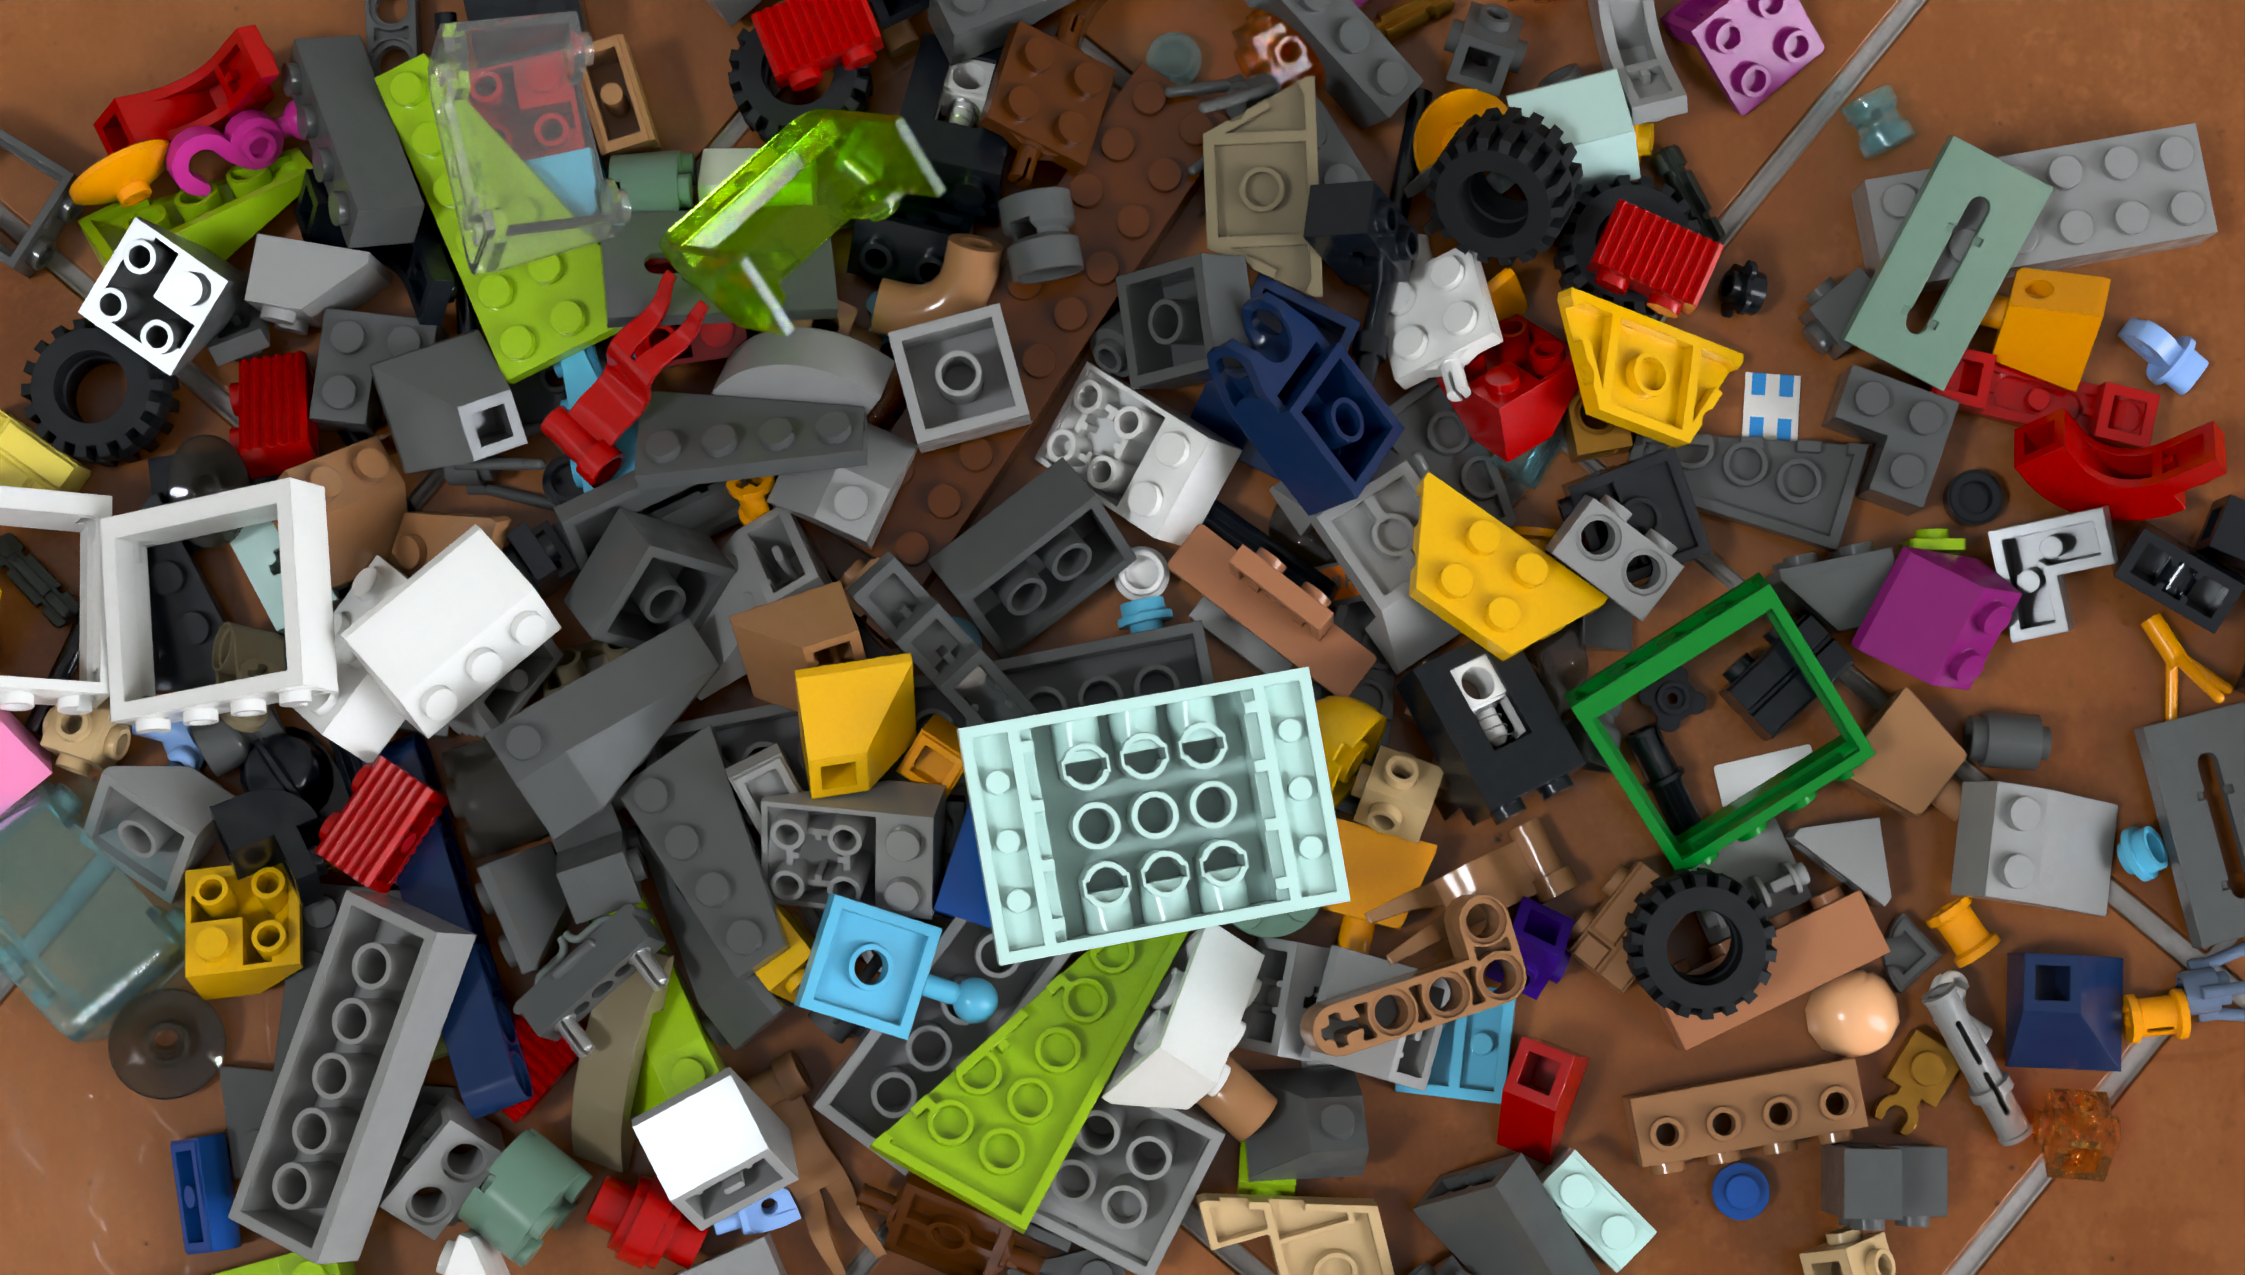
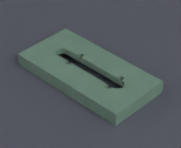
[1840,135,2053,391]

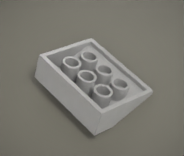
[1031,1079,1227,1275]

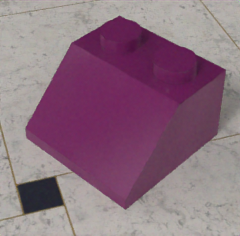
[1851,546,2022,690]

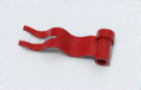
[540,270,709,488]

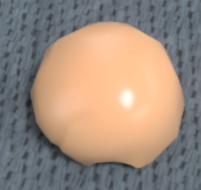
[1805,970,1900,1058]

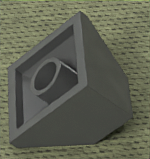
[1245,1066,1369,1182]

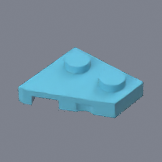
[1395,987,1516,1104]

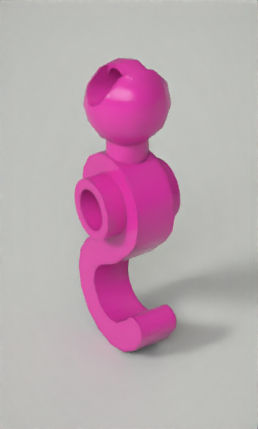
[165,100,308,197]

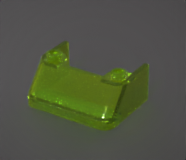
[659,108,946,336]

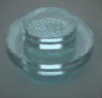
[1146,32,1202,85]

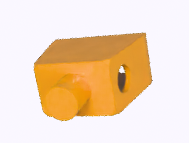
[1980,267,2111,392]
[1321,818,1438,955]

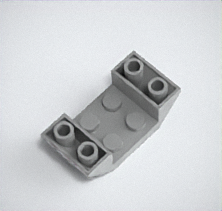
[1269,450,1462,675]

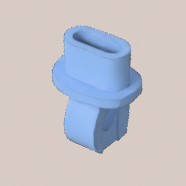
[2117,318,2209,396]
[712,1186,801,1235]

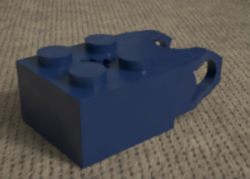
[1207,292,1405,516]

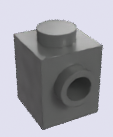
[1798,266,1871,360]

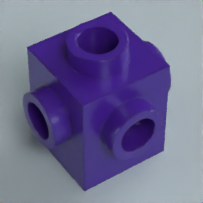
[1485,896,1575,1000]

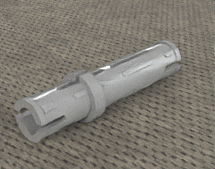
[1921,982,2034,1146]

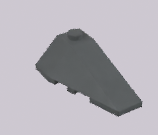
[484,618,720,841]
[638,833,794,1050]

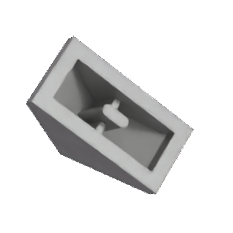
[1784,817,1892,907]

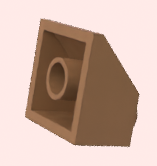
[272,435,408,590]

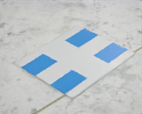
[1742,372,1801,441]

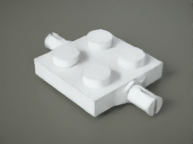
[1385,234,1504,402]

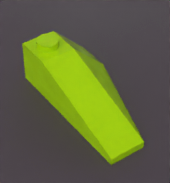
[588,891,726,1116]

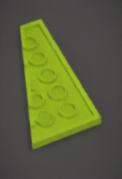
[374,53,623,384]
[869,931,1189,1234]

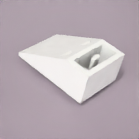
[1034,361,1243,546]

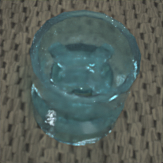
[1840,84,1916,160]

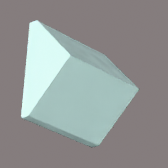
[1506,68,1641,193]

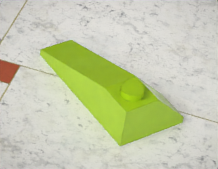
[77,147,313,270]

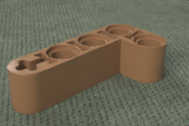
[1299,894,1527,1057]

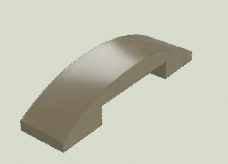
[571,950,675,1173]

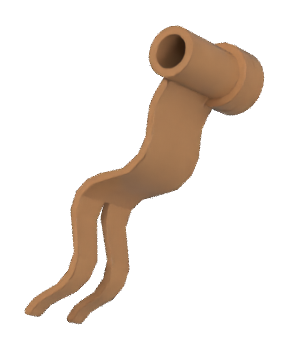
[1364,817,1580,966]
[745,1050,888,1275]

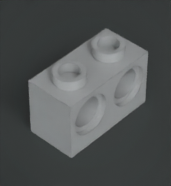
[1544,494,1685,622]
[379,1094,505,1240]

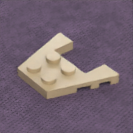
[1196,1193,1395,1275]

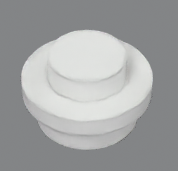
[1114,546,1170,601]

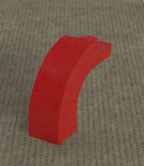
[93,25,280,156]
[2014,408,2227,521]

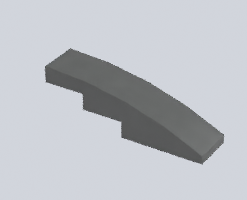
[846,551,1041,726]

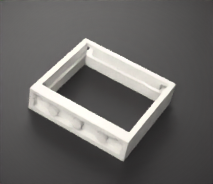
[100,477,338,734]
[0,485,112,715]

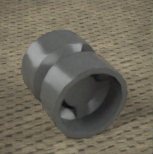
[998,187,1084,284]

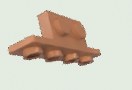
[1168,524,1377,696]

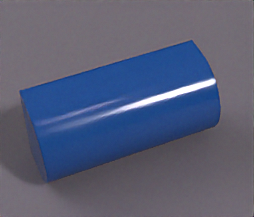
[170,1132,242,1255]

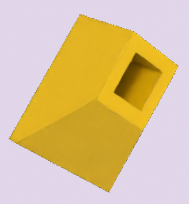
[794,653,917,799]
[185,863,303,1000]

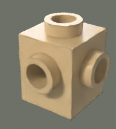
[40,696,132,777]
[1350,745,1444,844]
[1799,1226,1896,1275]

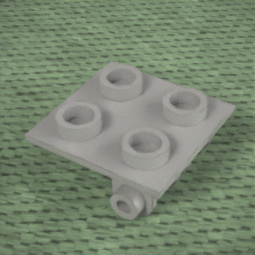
[1675,817,1812,945]

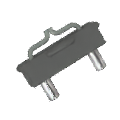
[513,904,669,1058]

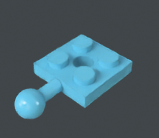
[794,893,998,1040]

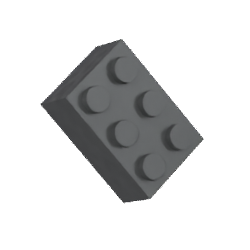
[927,457,1138,659]

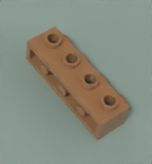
[1622,1057,1869,1175]

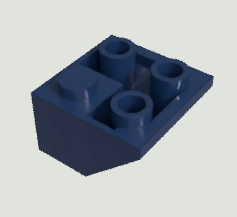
[2005,953,2123,1072]

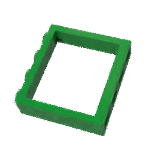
[1563,572,1876,871]

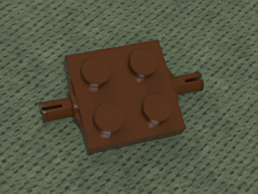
[978,10,1117,187]
[856,1172,1045,1275]

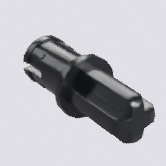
[1624,722,1701,835]

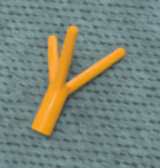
[2140,613,2233,721]

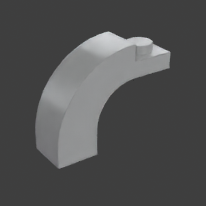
[1587,0,1688,125]
[711,327,895,416]

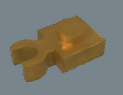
[1871,1029,1960,1136]

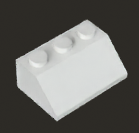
[340,524,562,739]
[1102,925,1265,1110]

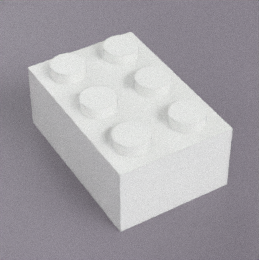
[286,555,410,763]

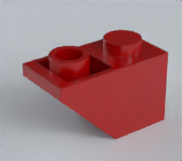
[1497,1036,1590,1165]

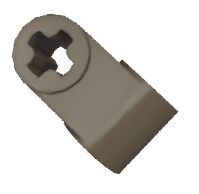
[212,621,286,733]

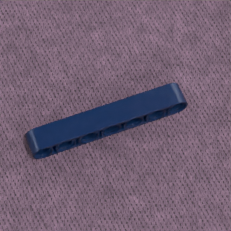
[362,732,533,1119]

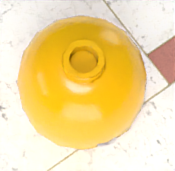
[1315,695,1387,809]

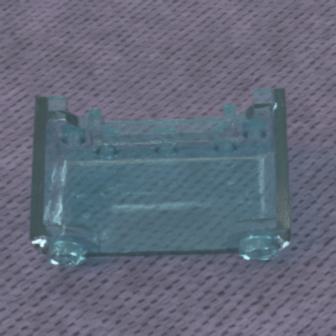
[0,782,185,1043]

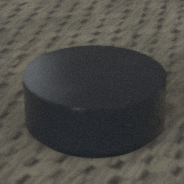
[1943,470,2003,527]

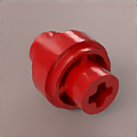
[584,1173,709,1270]

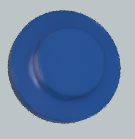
[1711,1162,1770,1220]

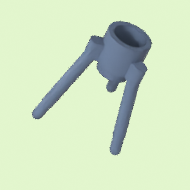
[2175,942,2245,1023]

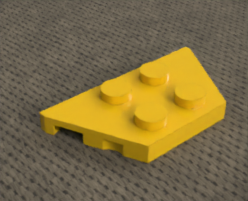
[1557,287,1744,448]
[1409,471,1609,661]

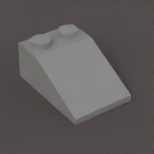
[1950,781,2118,917]

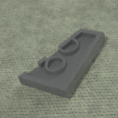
[1389,377,1517,527]

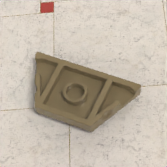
[1203,76,1323,297]

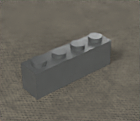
[281,35,425,248]

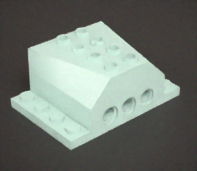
[957,667,1351,966]

